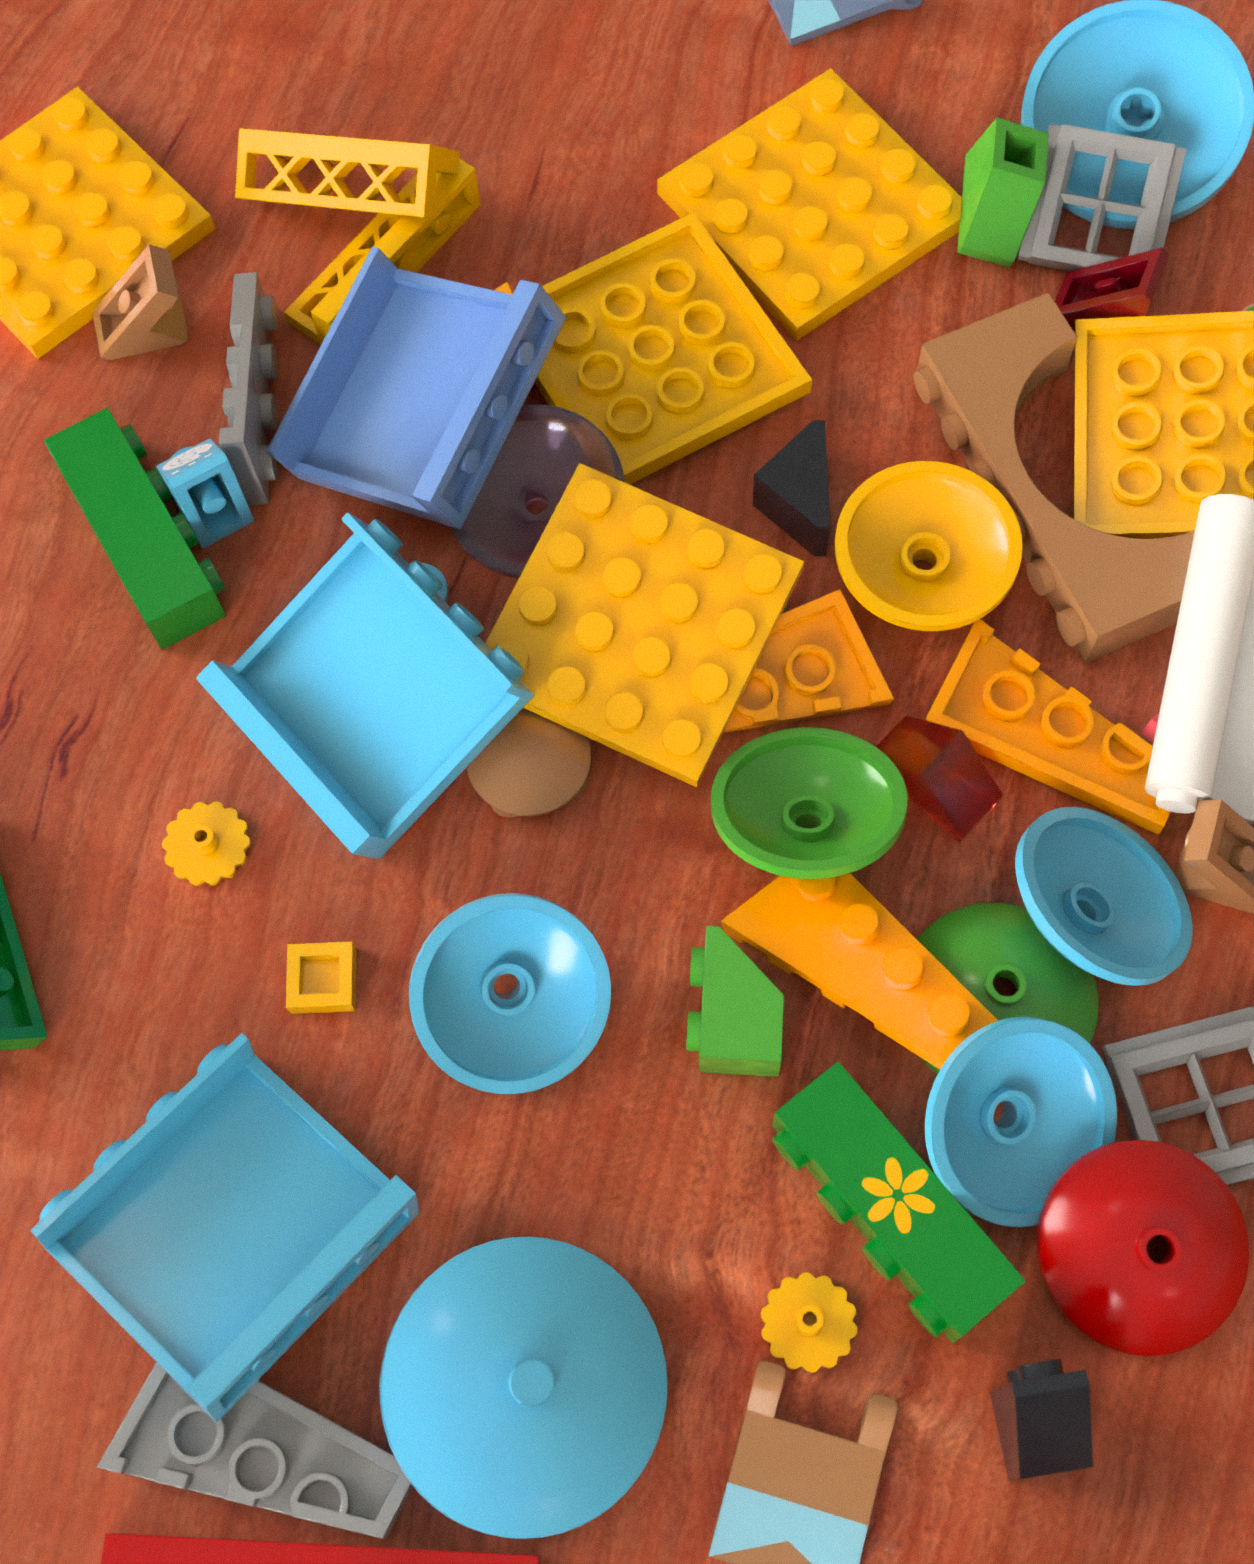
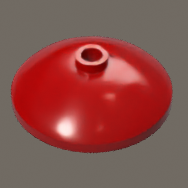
[1037,1140,1249,1356]

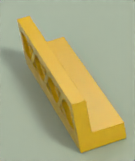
[235,128,460,219]
[283,158,481,345]

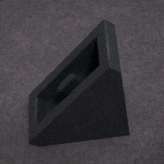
[752,420,830,556]

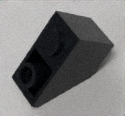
[990,1359,1093,1481]

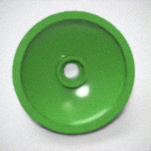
[711,727,908,879]
[917,902,1099,1075]

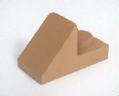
[93,244,188,360]
[1175,799,1254,914]

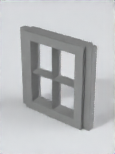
[1018,124,1186,271]
[1102,1006,1254,1186]

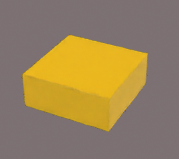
[286,941,357,1014]

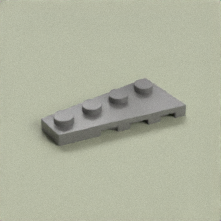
[219,272,278,505]
[97,1362,413,1539]

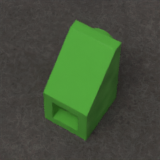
[957,117,1049,267]
[686,926,784,1077]

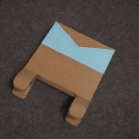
[708,1361,898,1564]

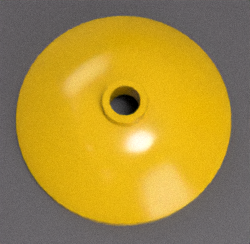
[835,461,1023,631]

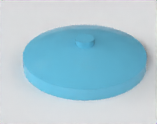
[1021,0,1254,229]
[379,1237,668,1539]

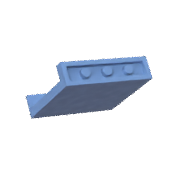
[266,247,566,530]

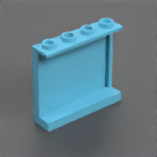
[196,512,535,859]
[30,1033,420,1423]

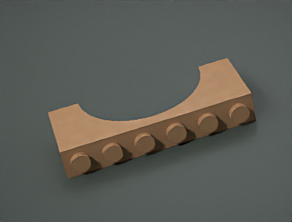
[914,292,1195,663]

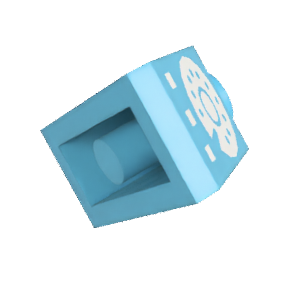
[156,438,254,549]

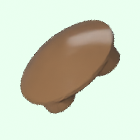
[467,708,591,818]

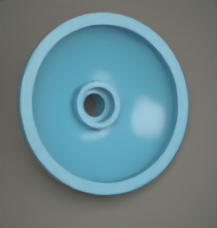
[1015,807,1193,986]
[409,893,611,1094]
[925,1017,1117,1227]

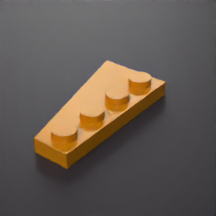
[724,589,894,733]
[923,619,1171,835]
[721,873,998,1069]

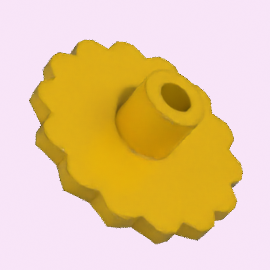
[162,801,251,886]
[761,1272,857,1374]

